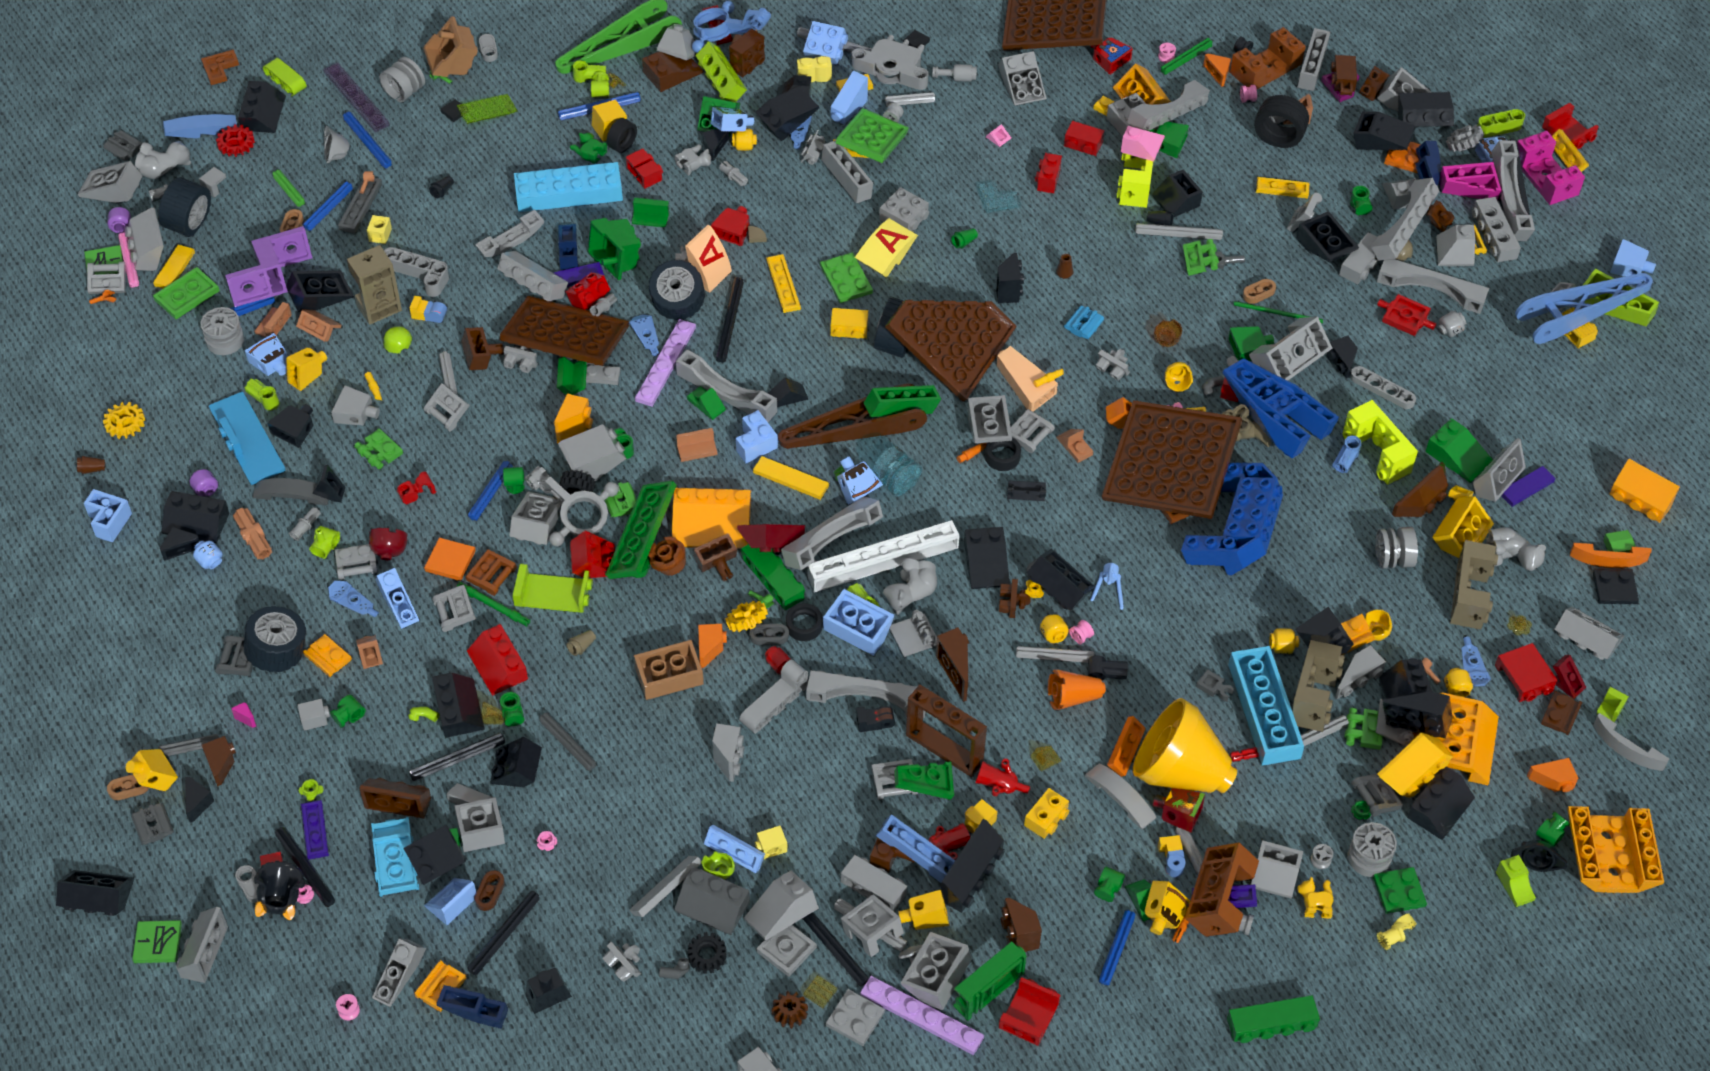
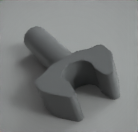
[1215,252,1245,269]

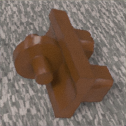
[1358,66,1389,101]
[1425,200,1454,233]
[999,579,1031,618]

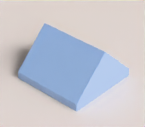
[424,878,476,925]

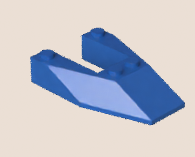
[1222,358,1339,458]

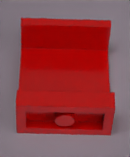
[1542,103,1599,149]
[999,977,1061,1046]

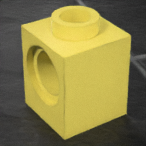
[367,215,392,244]
[754,826,787,859]

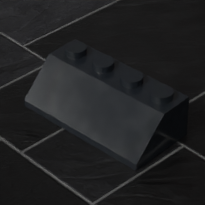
[941,819,1005,913]

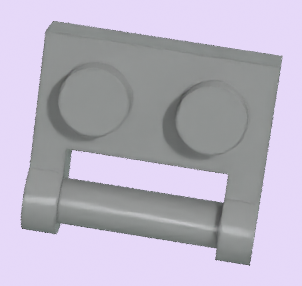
[1287,193,1322,232]
[87,262,126,294]
[424,383,470,432]
[1011,409,1055,454]
[335,544,378,580]
[432,585,476,632]
[872,759,918,800]

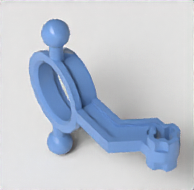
[692,1,771,53]

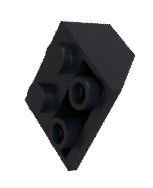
[1152,169,1203,217]
[996,253,1024,304]
[490,737,542,787]

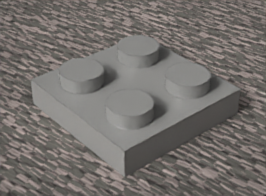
[757,925,817,977]
[826,989,885,1046]

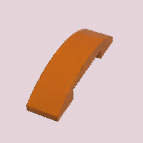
[1570,543,1652,568]

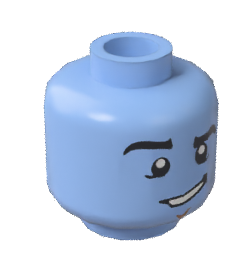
[193,541,223,569]

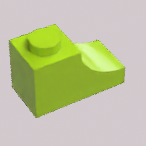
[1496,855,1536,907]

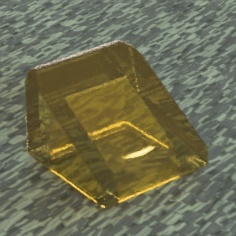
[482,702,504,724]
[1030,746,1061,771]

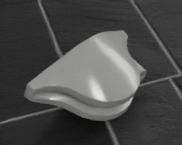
[324,126,350,163]

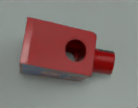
[1091,37,1133,75]

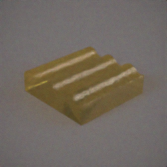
[803,975,837,1008]

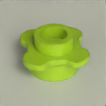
[299,779,324,801]

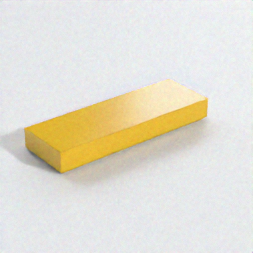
[1552,129,1589,172]
[1256,177,1309,198]
[153,245,195,289]

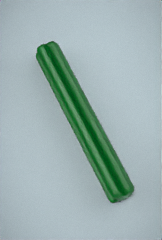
[1160,38,1213,75]

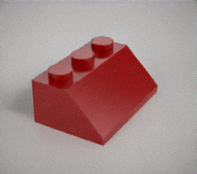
[467,624,528,696]

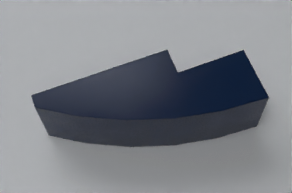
[1415,141,1441,186]
[558,224,578,270]
[436,985,508,1029]

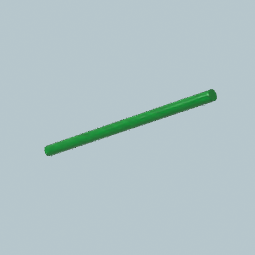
[1234,301,1323,323]

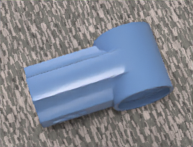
[1332,436,1361,473]

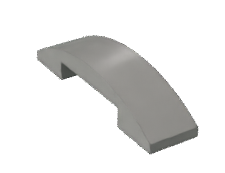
[475,209,544,257]
[1593,713,1669,771]
[1085,763,1157,830]

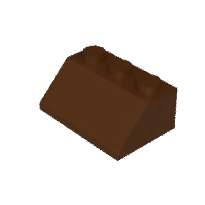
[359,778,431,819]

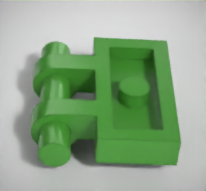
[1183,239,1219,276]
[354,428,403,469]
[1345,708,1382,750]

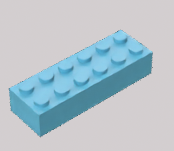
[514,162,623,212]
[1228,646,1304,766]

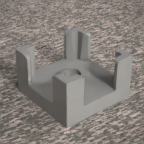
[841,894,904,957]

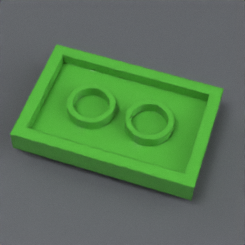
[820,252,873,303]
[153,267,220,319]

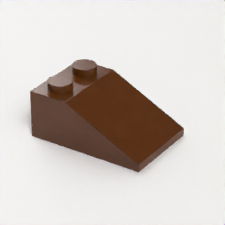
[642,52,703,92]
[936,627,969,702]

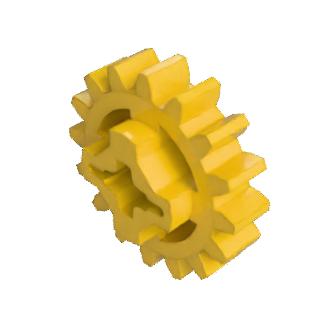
[103,402,145,439]
[725,601,768,632]

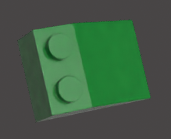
[1425,418,1493,483]

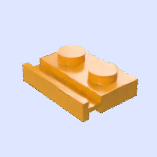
[1341,614,1375,655]
[303,634,352,677]
[414,960,466,1012]

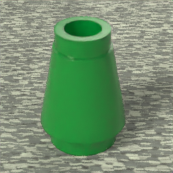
[951,228,978,249]

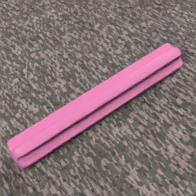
[118,232,139,288]

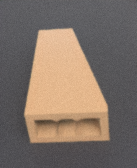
[997,346,1058,412]

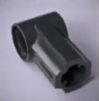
[1088,655,1128,681]

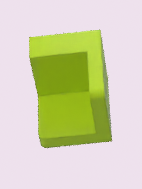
[1596,687,1629,722]

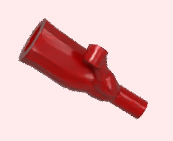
[975,759,1030,796]
[928,823,971,860]

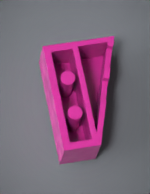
[1439,162,1501,200]

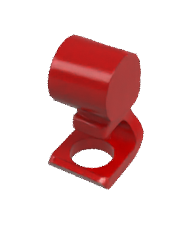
[397,472,436,504]

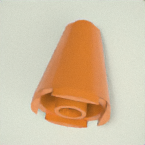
[1048,670,1106,710]

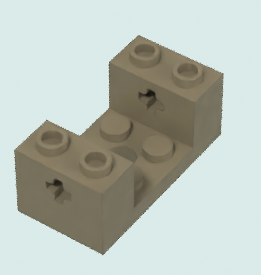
[347,245,402,325]
[1450,540,1499,630]
[1293,640,1345,732]

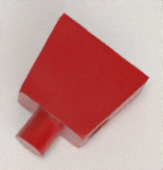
[711,206,750,246]

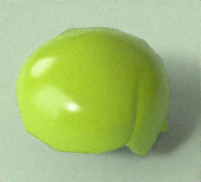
[383,326,412,353]
[701,851,735,880]

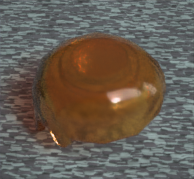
[1154,319,1183,347]

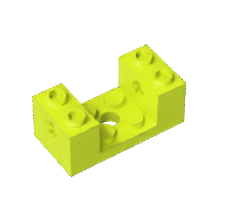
[1117,153,1153,208]
[1342,400,1418,485]

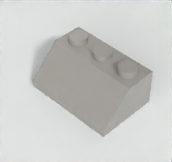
[125,208,163,271]
[1473,438,1526,502]
[1554,606,1625,660]
[176,907,228,983]
[901,932,972,1010]

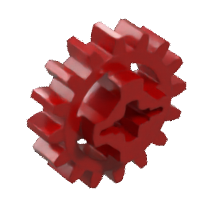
[216,124,255,157]

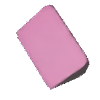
[985,124,1011,147]

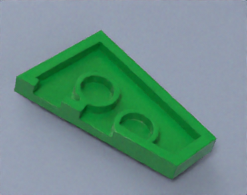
[894,762,954,800]

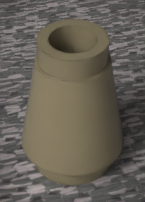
[567,630,596,656]

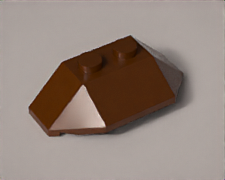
[1392,461,1448,517]

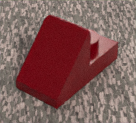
[1553,655,1586,699]

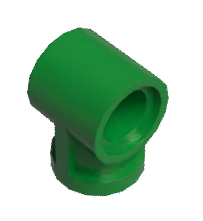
[1350,186,1373,215]
[614,428,634,459]
[503,467,525,494]
[500,692,525,727]
[330,695,366,728]
[1536,811,1570,846]
[1094,866,1125,902]

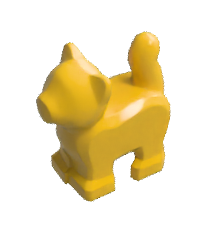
[1297,877,1333,919]

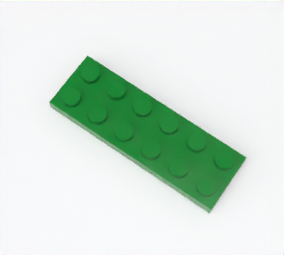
[605,481,677,579]

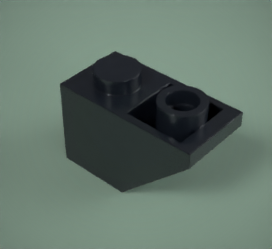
[1327,336,1358,378]

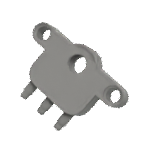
[851,35,928,90]

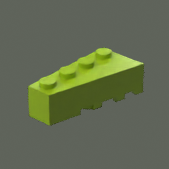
[1578,269,1659,327]

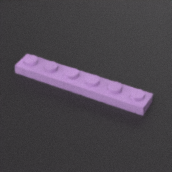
[635,319,696,407]
[860,976,984,1055]

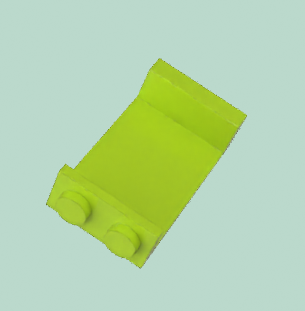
[513,564,593,613]

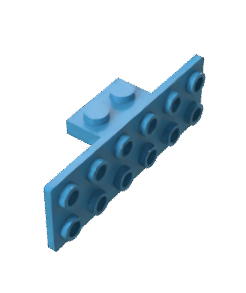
[209,392,286,485]

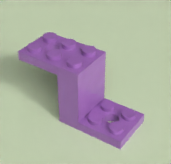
[225,226,312,307]

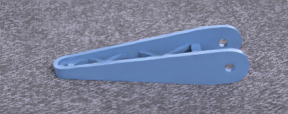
[1515,273,1653,344]

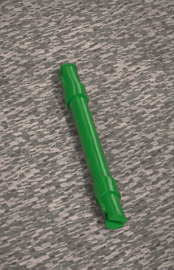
[456,581,530,627]

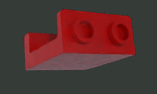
[1495,643,1557,702]

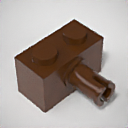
[461,327,504,370]
[693,533,737,581]
[870,826,915,873]

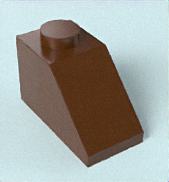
[202,736,236,786]

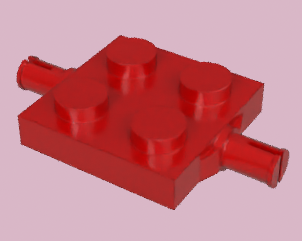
[1377,294,1437,336]

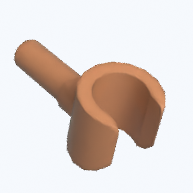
[359,171,375,194]
[1422,658,1441,684]

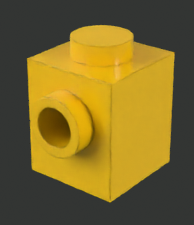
[965,799,997,833]

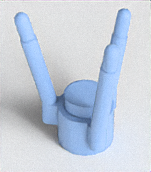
[1090,563,1124,610]

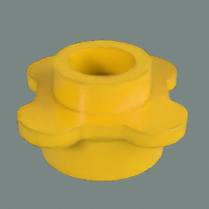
[1025,580,1044,598]

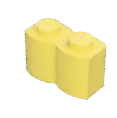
[797,56,832,82]

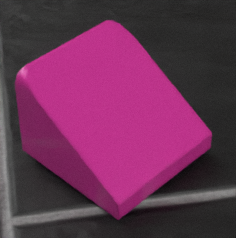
[231,702,256,728]

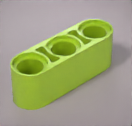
[263,58,307,96]
[1477,109,1525,138]

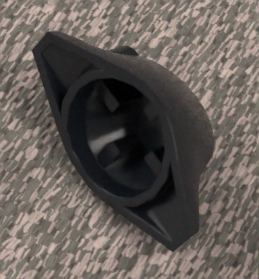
[1511,840,1567,872]

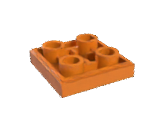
[424,538,476,581]

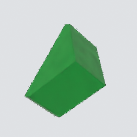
[1125,879,1152,922]

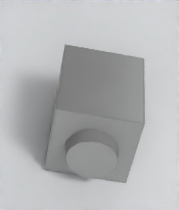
[298,699,330,731]

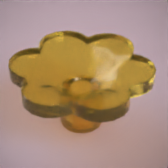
[608,72,626,89]
[1507,615,1532,636]

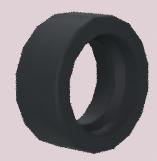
[606,118,637,153]
[985,437,1021,471]
[786,603,823,641]

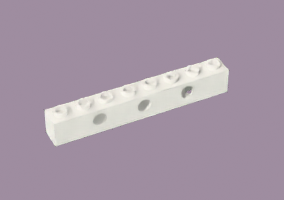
[808,520,959,593]

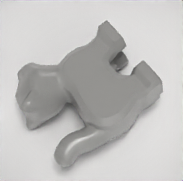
[675,144,711,176]

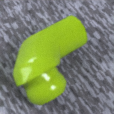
[408,706,440,722]

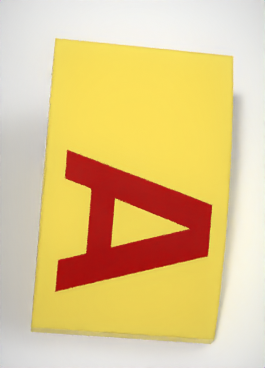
[855,218,918,278]

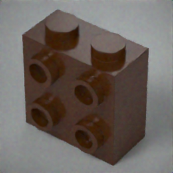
[729,28,765,78]

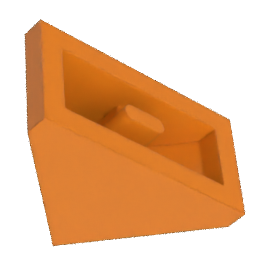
[1203,54,1231,87]

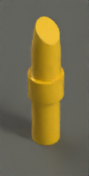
[1033,369,1064,387]
[365,372,382,400]

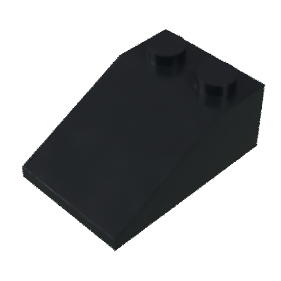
[756,86,820,141]
[1296,211,1359,262]
[286,270,354,312]
[964,527,1010,589]

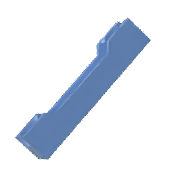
[876,814,956,883]

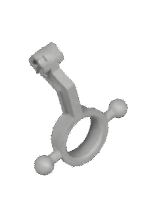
[524,466,619,546]

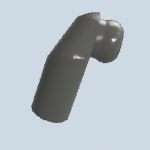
[1202,376,1224,395]

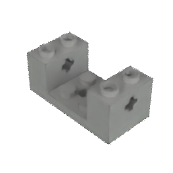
[1249,316,1332,381]

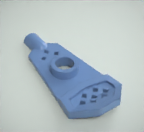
[791,115,812,149]
[629,314,659,356]
[328,581,379,617]
[1461,637,1491,687]

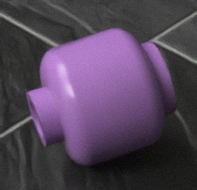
[107,207,131,233]
[190,469,218,497]

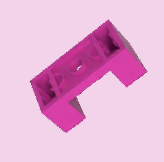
[1517,131,1585,205]

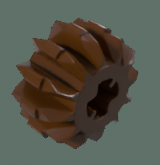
[771,991,808,1029]

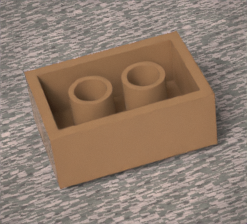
[634,640,704,700]

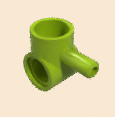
[309,526,340,559]

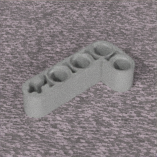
[384,247,449,297]
[739,659,808,734]

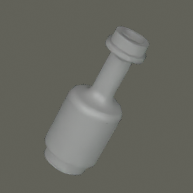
[932,64,977,82]

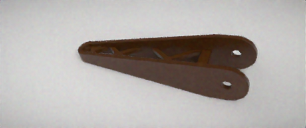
[778,384,927,449]

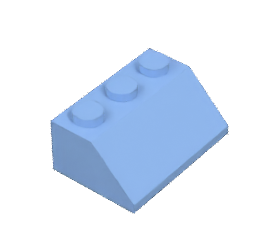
[823,589,894,656]

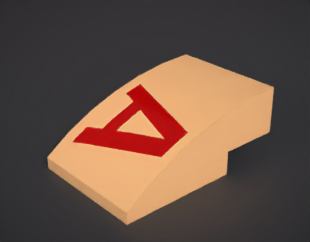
[685,225,732,293]

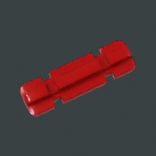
[1229,747,1259,762]

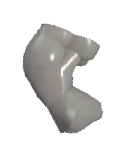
[135,141,191,179]
[1486,527,1546,571]
[883,558,937,615]

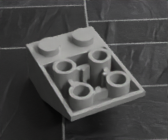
[998,51,1047,106]

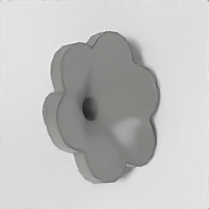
[898,944,922,964]

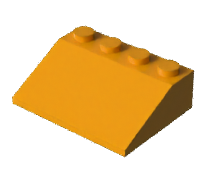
[672,488,751,549]

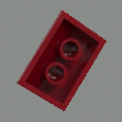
[737,524,805,552]

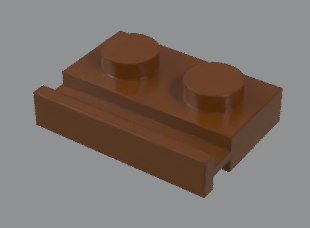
[1541,691,1582,735]

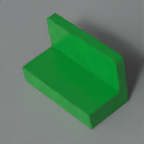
[632,198,670,227]
[557,357,587,395]

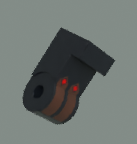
[856,706,895,732]

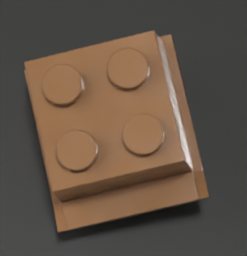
[423,16,477,77]

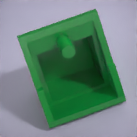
[587,218,641,280]

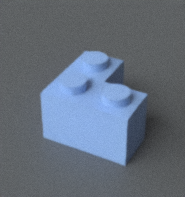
[736,410,778,463]
[84,489,132,543]

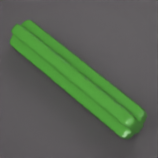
[272,170,305,207]

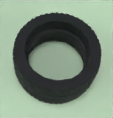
[1254,95,1309,148]

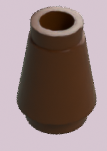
[1056,254,1074,279]
[77,456,105,474]

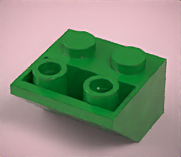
[697,96,740,137]

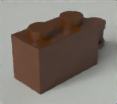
[1330,55,1357,96]

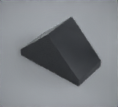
[703,129,729,161]
[768,378,808,407]
[313,465,346,502]
[160,527,199,561]
[185,777,214,822]

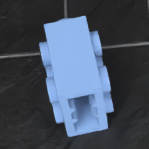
[803,21,848,65]

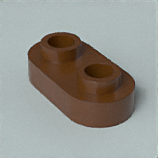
[475,870,505,911]

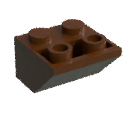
[1000,898,1042,952]

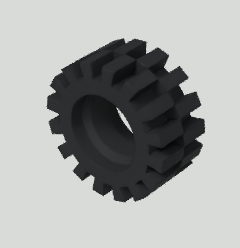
[559,470,595,495]
[688,932,727,974]

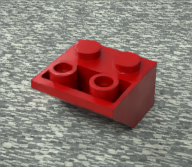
[570,530,615,578]

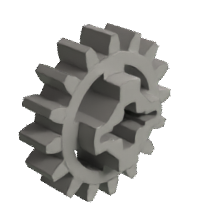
[1446,125,1484,152]

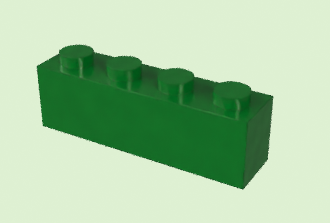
[864,385,941,417]
[741,544,805,611]
[1227,995,1320,1043]

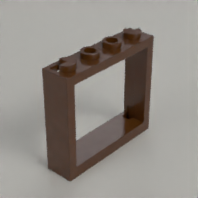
[906,684,987,778]

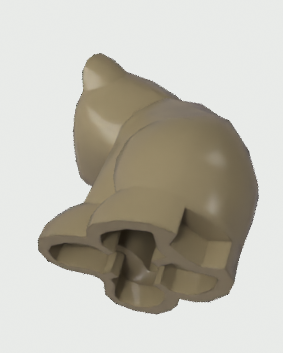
[1222,404,1271,447]

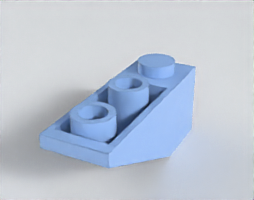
[376,568,419,629]

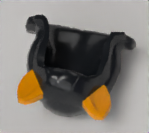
[254,861,305,920]

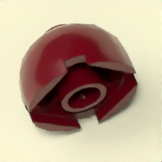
[369,528,408,561]

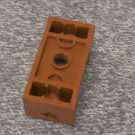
[1230,27,1306,89]
[1185,842,1259,937]

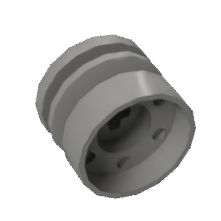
[379,57,425,103]
[200,307,244,355]
[1375,527,1418,569]
[1347,822,1397,877]

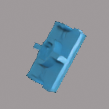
[1064,306,1104,339]

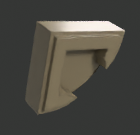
[748,226,767,243]

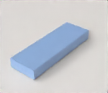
[704,825,765,873]

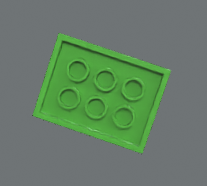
[836,108,909,163]

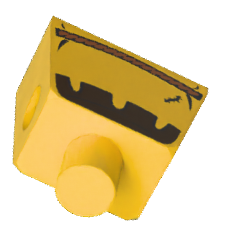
[1145,881,1190,935]

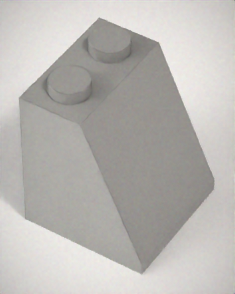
[558,424,627,481]

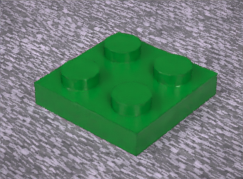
[1373,867,1427,914]

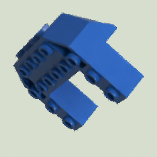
[1181,463,1283,575]

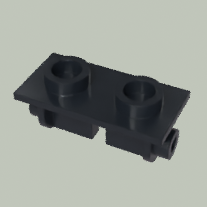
[1007,480,1046,501]

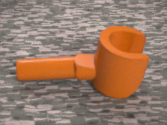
[89,290,116,304]

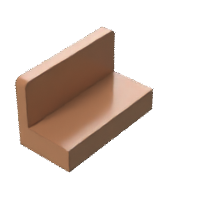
[255,302,292,337]
[296,310,342,342]
[676,428,717,462]

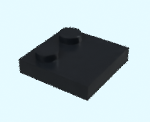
[1593,569,1639,604]

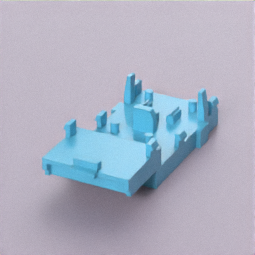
[371,817,419,897]

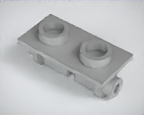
[801,130,825,165]

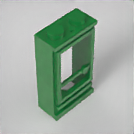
[953,942,1027,1021]

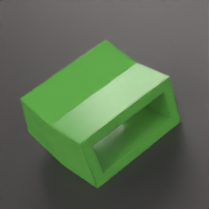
[1604,530,1636,553]

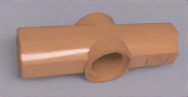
[233,508,272,559]

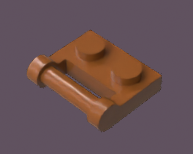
[466,549,517,596]

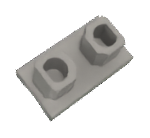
[503,346,538,373]
[1096,349,1130,381]
[602,942,641,982]

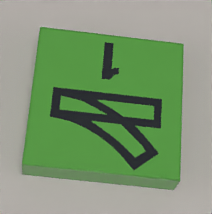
[85,245,123,275]
[133,920,182,963]

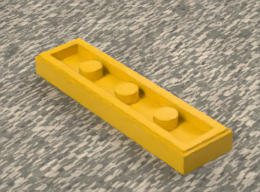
[766,254,801,313]
[753,456,829,500]

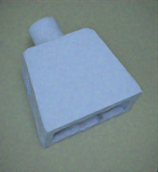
[1610,239,1656,276]

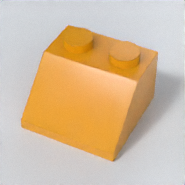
[554,394,593,444]

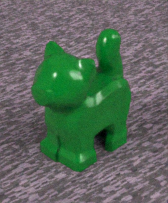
[570,133,607,164]

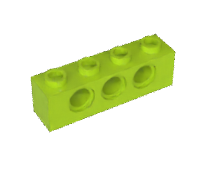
[695,41,747,102]

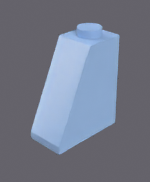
[831,71,868,125]

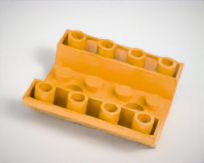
[1411,692,1499,786]
[1567,806,1664,893]

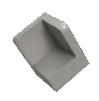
[199,167,226,198]

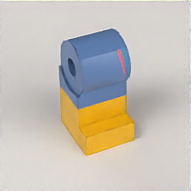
[409,296,447,323]
[1157,835,1185,878]

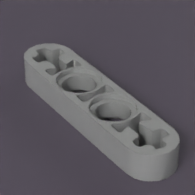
[1350,366,1416,409]

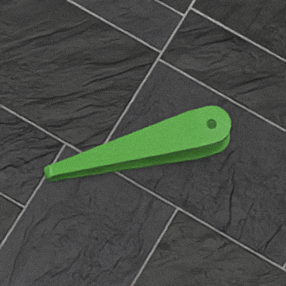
[555,0,682,74]

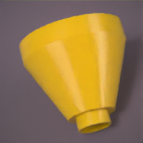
[1133,698,1237,793]

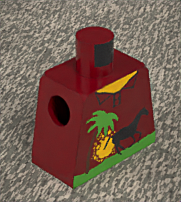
[1153,788,1205,833]

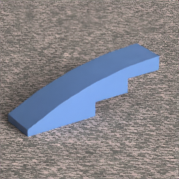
[163,114,238,138]

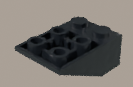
[1353,112,1415,150]
[1383,691,1453,738]

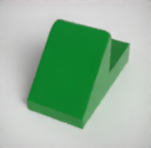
[687,386,726,420]

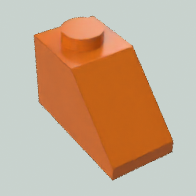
[1106,397,1132,429]
[698,624,727,668]
[1527,758,1579,792]

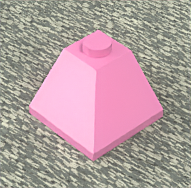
[1121,126,1165,161]

